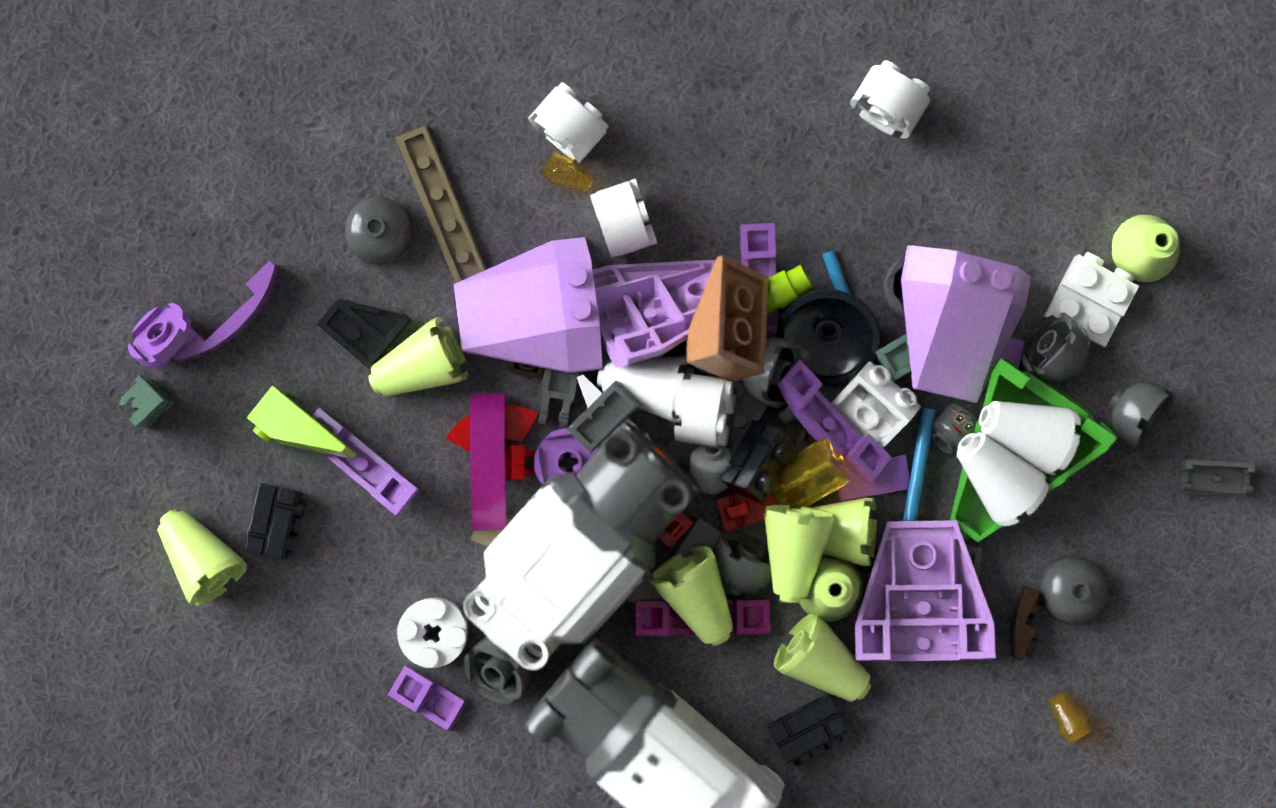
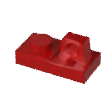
[716,479,790,532]

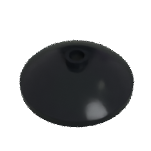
[777,289,880,385]

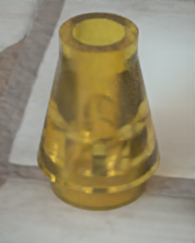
[541,151,594,194]
[1047,691,1093,744]

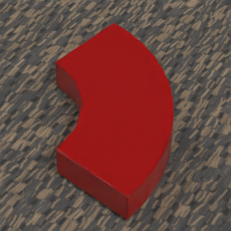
[446,404,539,452]

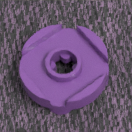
[128,303,195,370]
[534,428,599,484]

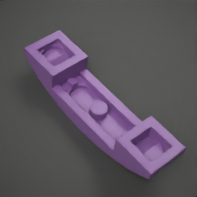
[740,222,778,338]
[172,261,279,362]
[778,359,892,482]
[312,408,419,517]

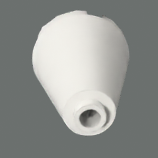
[597,355,693,423]
[979,401,1081,476]
[957,433,1049,526]

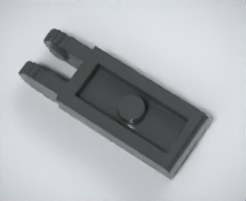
[538,369,580,428]

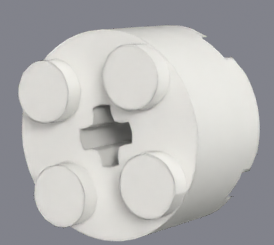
[850,60,930,139]
[528,82,609,163]
[590,179,657,258]
[674,373,736,447]
[397,597,469,668]

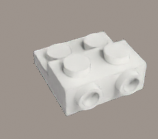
[1043,252,1139,348]
[831,361,921,448]

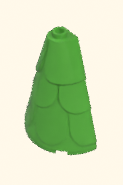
[950,358,1117,542]

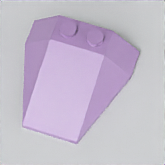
[454,237,603,373]
[901,245,1031,403]
[593,260,716,368]
[855,520,996,662]

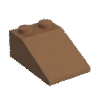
[687,255,769,382]

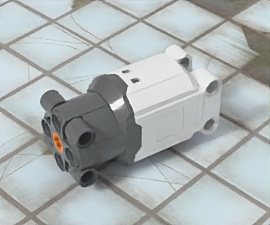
[464,421,700,670]
[525,629,785,808]

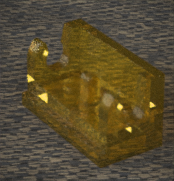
[773,437,851,509]

